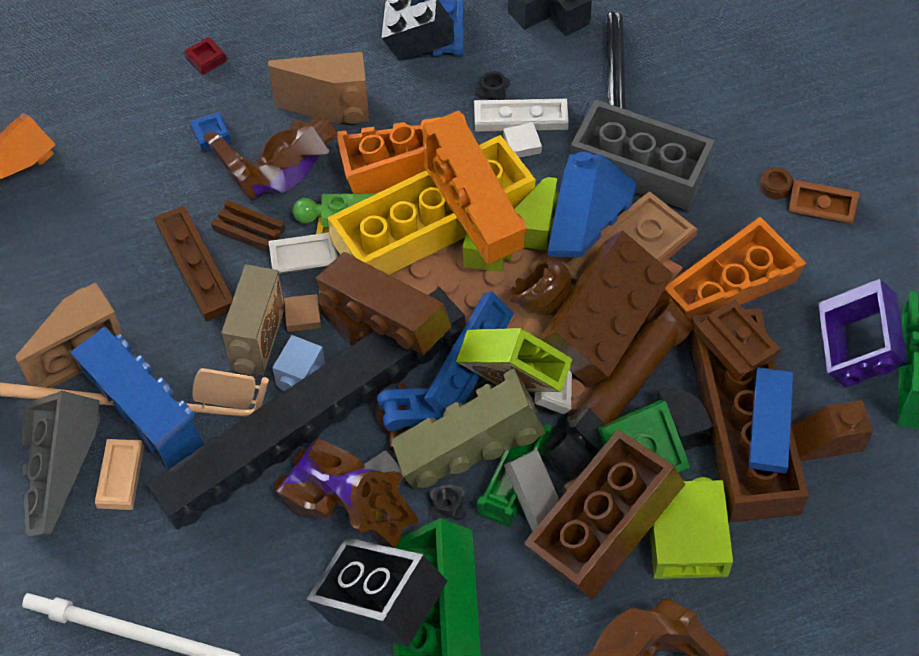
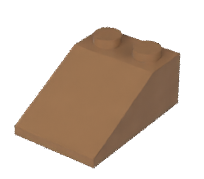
[268,52,369,124]
[15,282,124,388]

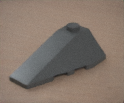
[21,391,100,538]

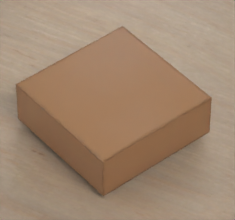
[284,294,321,332]

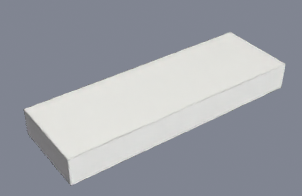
[474,99,568,131]

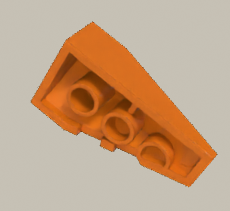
[0,113,56,179]

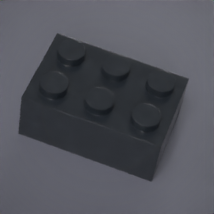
[306,537,447,647]

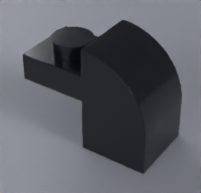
[631,388,714,451]

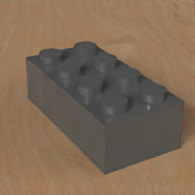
[570,100,715,211]

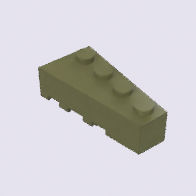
[391,368,546,490]

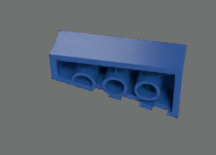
[70,326,204,470]

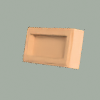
[95,439,144,510]

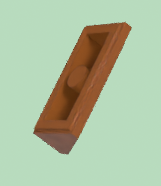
[788,180,860,224]

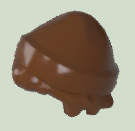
[510,259,572,315]

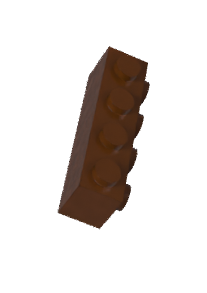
[316,252,451,355]

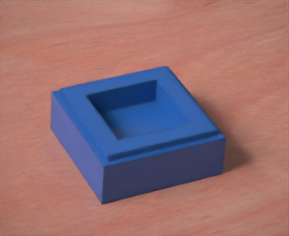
[190,112,231,151]

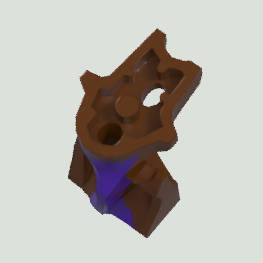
[203,115,338,201]
[273,438,419,548]

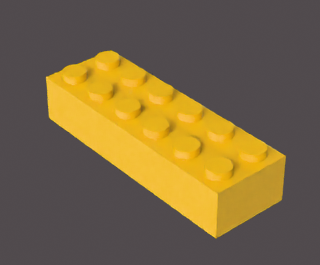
[328,135,536,275]

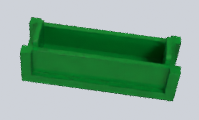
[477,423,552,528]

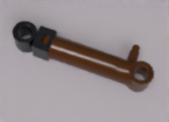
[543,299,693,478]

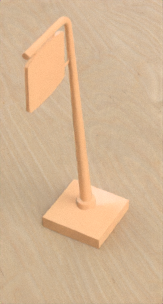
[0,368,269,417]

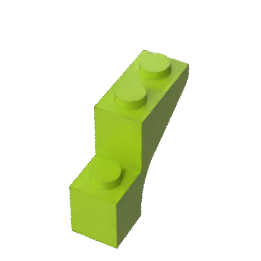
[463,177,560,272]

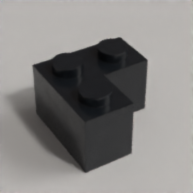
[381,0,454,61]
[508,0,592,36]

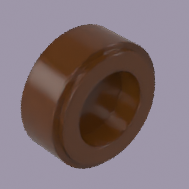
[759,167,793,200]

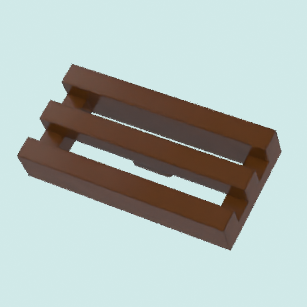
[211,200,285,253]

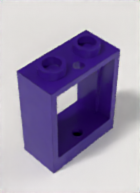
[818,279,908,387]

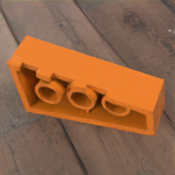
[423,110,527,264]
[337,114,466,194]
[656,217,807,320]

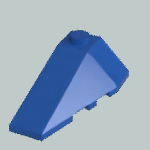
[548,152,637,257]

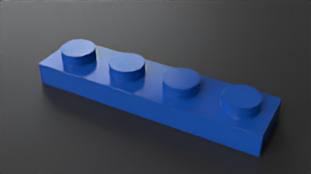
[424,291,514,417]

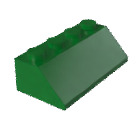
[392,518,481,656]

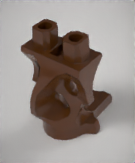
[587,598,728,656]

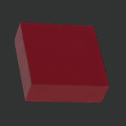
[184,37,227,75]

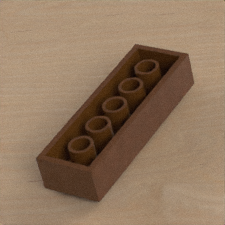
[688,309,809,523]

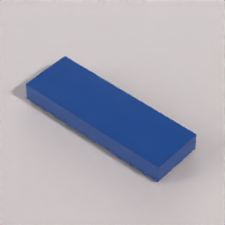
[749,367,793,474]

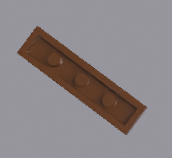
[154,205,233,322]

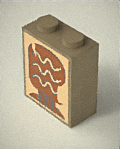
[221,264,285,375]

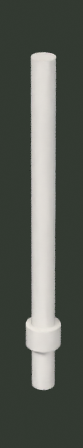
[22,593,241,656]

